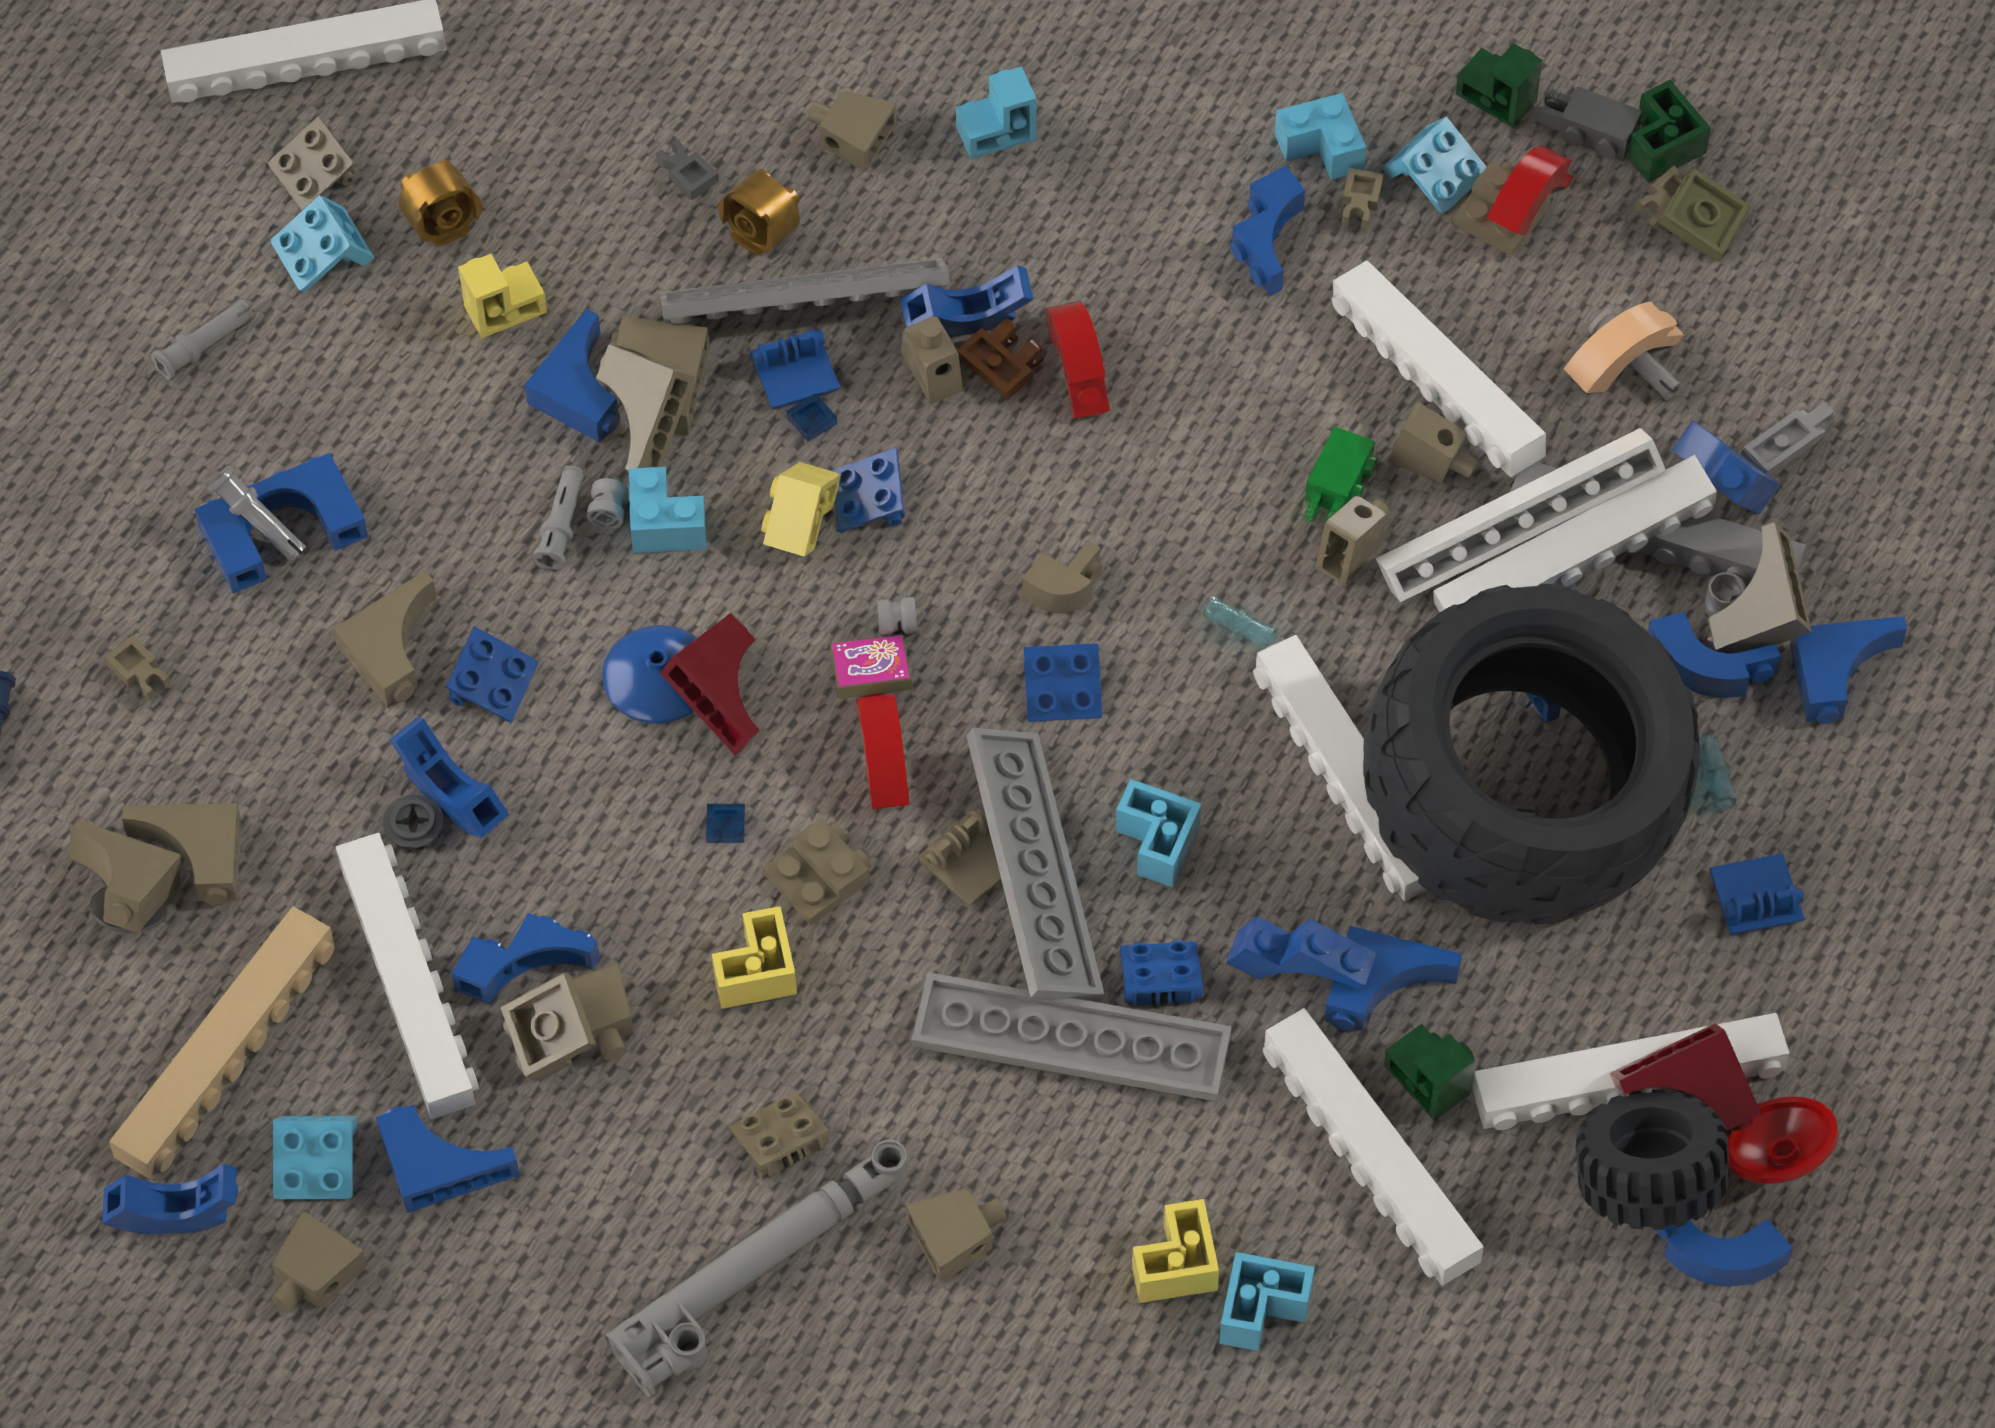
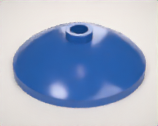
[602,625,697,724]

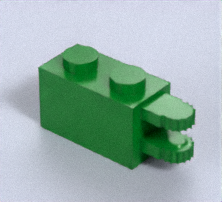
[1304,426,1378,523]

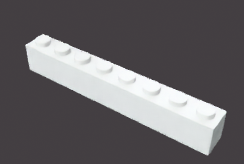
[161,0,446,103]
[1332,261,1546,477]
[1376,428,1666,602]
[1433,455,1717,613]
[1253,635,1428,901]
[335,833,479,1119]
[1263,1008,1484,1286]
[1472,1013,1790,1130]

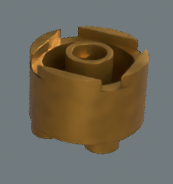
[399,160,482,246]
[718,169,800,255]

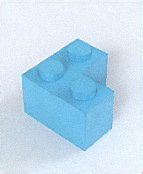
[956,66,1036,159]
[1275,93,1366,180]
[629,467,707,553]
[1116,779,1201,888]
[1219,1252,1315,1351]

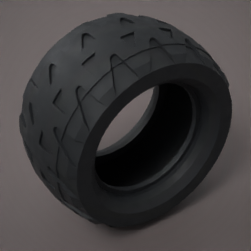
[1363,583,1700,925]

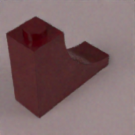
[660,613,760,756]
[1610,1023,1761,1131]

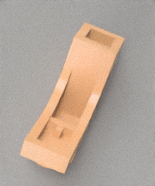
[1564,302,1684,394]

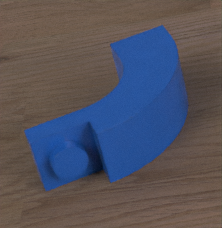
[901,265,1033,337]
[1647,612,1780,698]
[389,717,510,838]
[102,1164,238,1234]
[1655,1219,1793,1286]

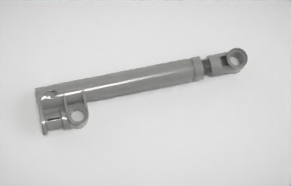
[604,1140,908,1397]

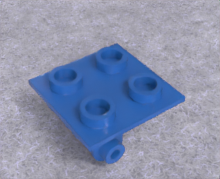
[749,328,841,409]
[831,447,905,532]
[445,626,539,722]
[1024,643,1102,722]
[1709,853,1805,935]
[1120,941,1203,1006]

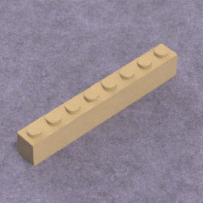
[109,906,335,1180]

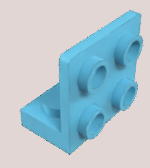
[1382,116,1486,213]
[271,195,375,292]
[273,1116,358,1199]

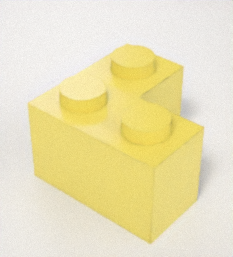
[458,254,547,339]
[761,462,841,557]
[712,906,797,1009]
[1132,1199,1219,1303]

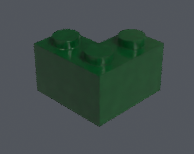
[1456,43,1542,128]
[1628,80,1711,183]
[1384,1024,1475,1121]

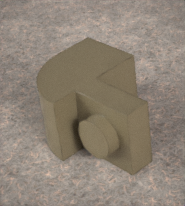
[1022,541,1102,613]

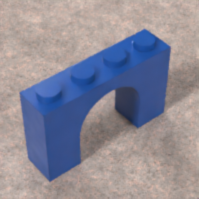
[194,453,368,594]

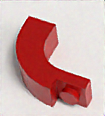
[1487,145,1574,236]
[1044,301,1110,418]
[856,693,910,809]

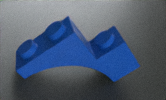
[1230,166,1305,296]
[452,913,600,1004]
[1226,916,1377,991]

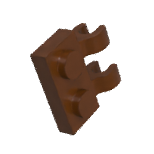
[957,318,1044,400]

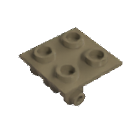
[267,116,355,211]
[916,809,1001,907]
[728,1091,830,1178]

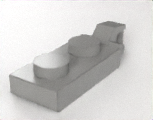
[1741,402,1834,476]

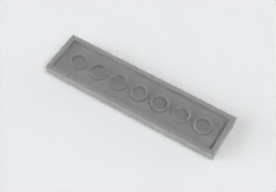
[659,258,950,323]
[966,728,1104,1002]
[911,972,1232,1102]

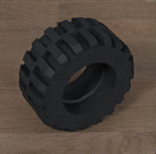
[1576,1090,1730,1230]

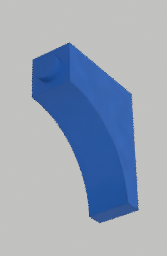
[525,309,620,442]
[1671,420,1781,514]
[1790,616,1907,724]
[1325,926,1462,1031]
[376,1105,520,1213]

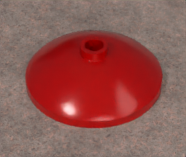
[1727,1096,1839,1184]

